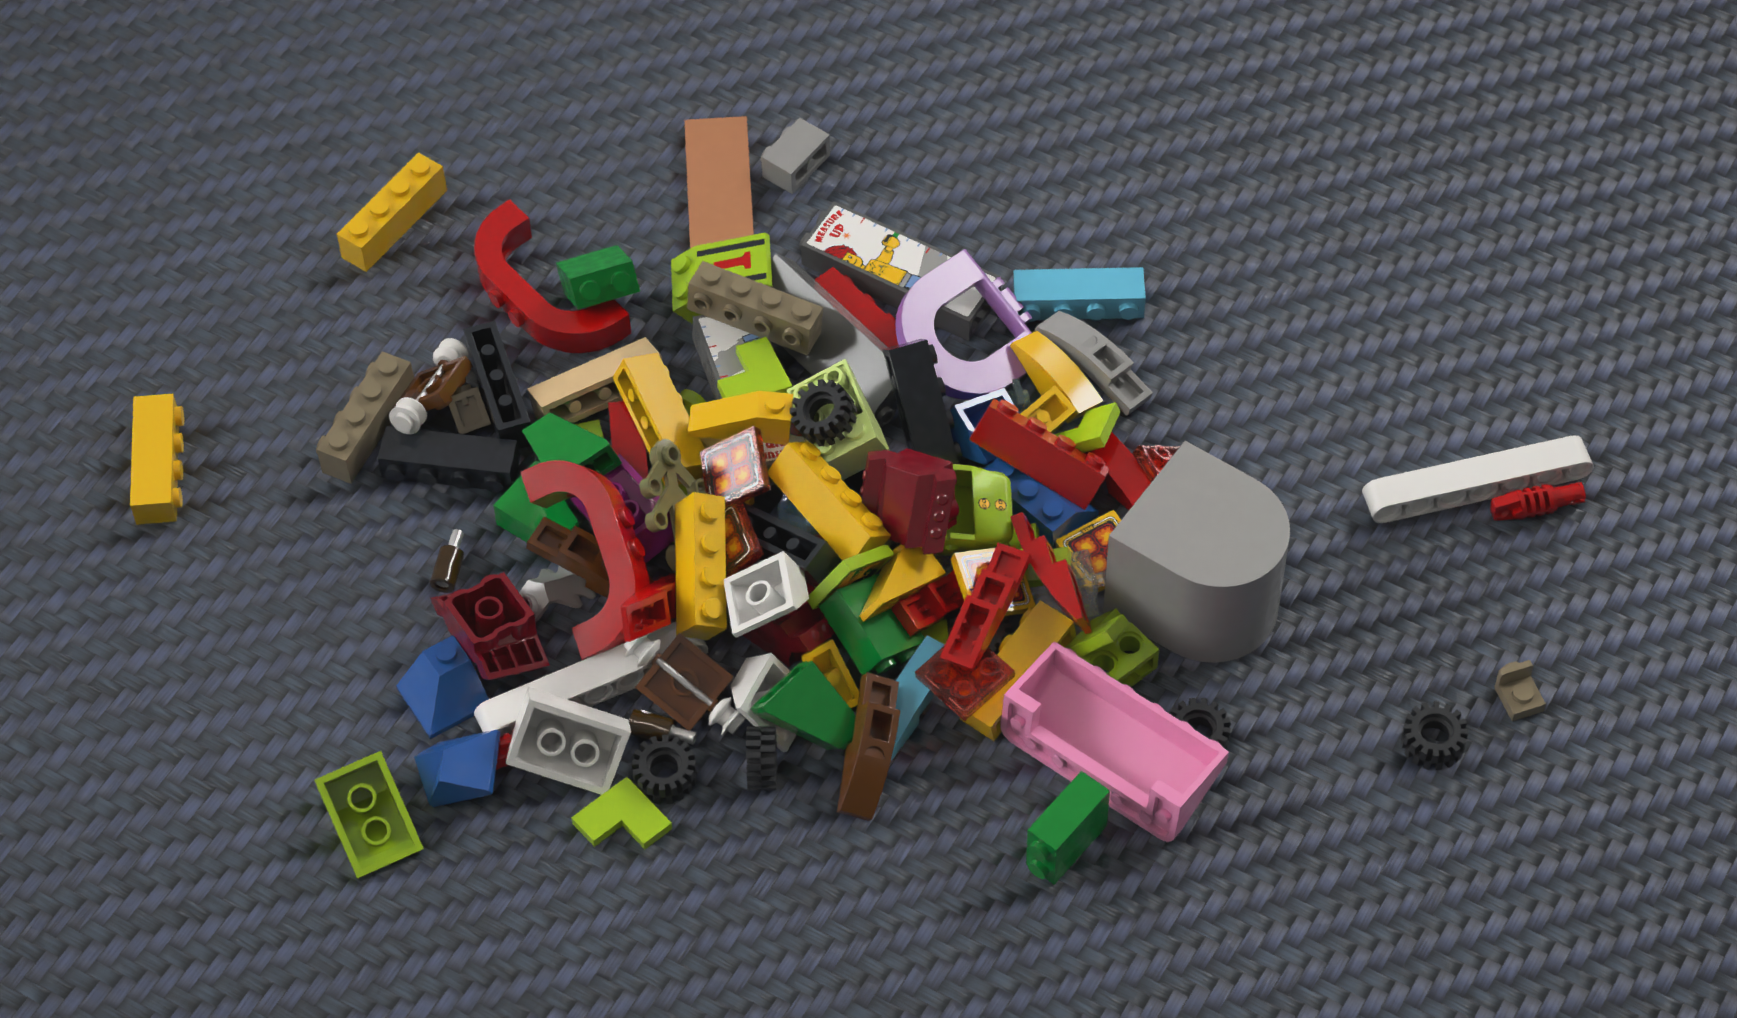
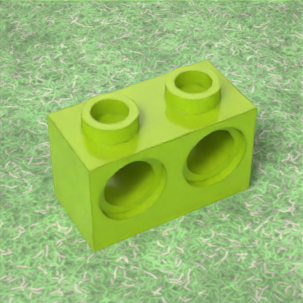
[1081,622,1159,687]

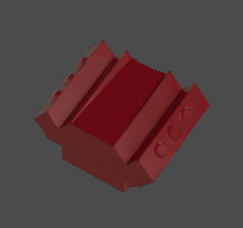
[859,448,959,554]
[430,572,550,680]
[726,582,835,667]

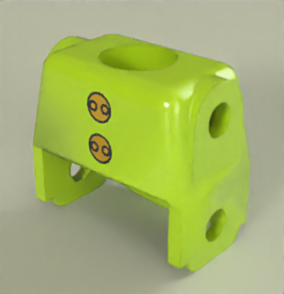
[936,464,1013,556]

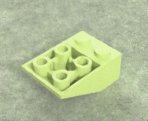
[786,359,890,480]

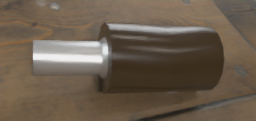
[430,529,464,593]
[629,709,697,744]

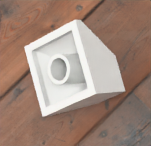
[723,551,809,638]
[731,653,796,752]

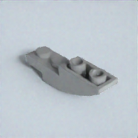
[1035,311,1153,416]

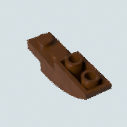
[526,517,654,598]
[837,672,901,821]

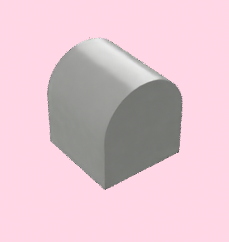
[1103,441,1290,662]

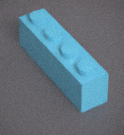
[1013,267,1146,322]

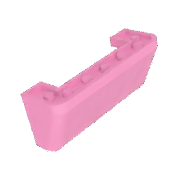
[1000,641,1229,842]

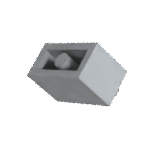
[761,118,830,194]

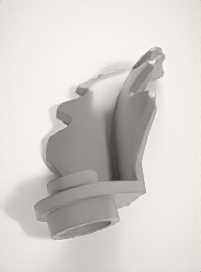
[519,566,596,623]

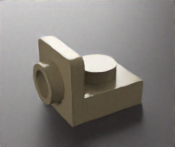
[449,384,492,435]
[1494,660,1546,721]

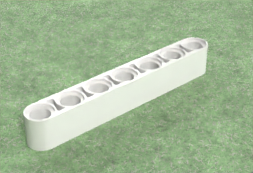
[1362,436,1594,523]
[474,622,708,737]

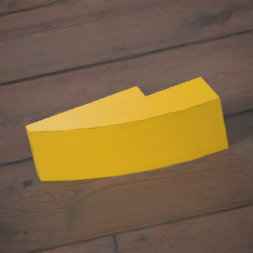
[1010,331,1103,423]

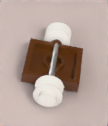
[389,338,473,434]
[624,633,746,736]

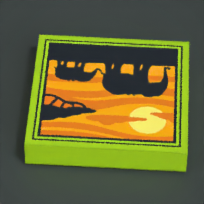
[807,545,894,609]

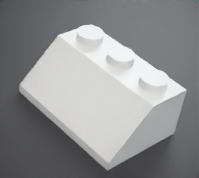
[506,687,631,795]

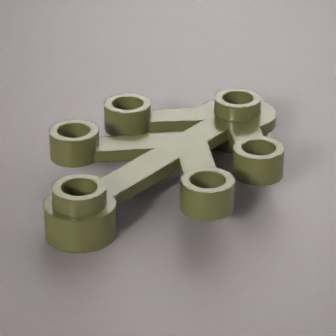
[639,439,709,572]

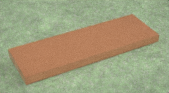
[684,116,754,249]

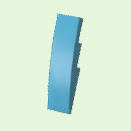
[891,635,945,761]

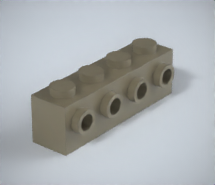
[687,261,823,356]
[316,351,414,484]

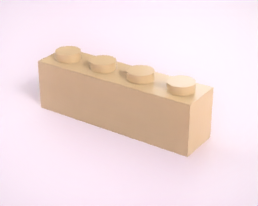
[527,337,663,423]

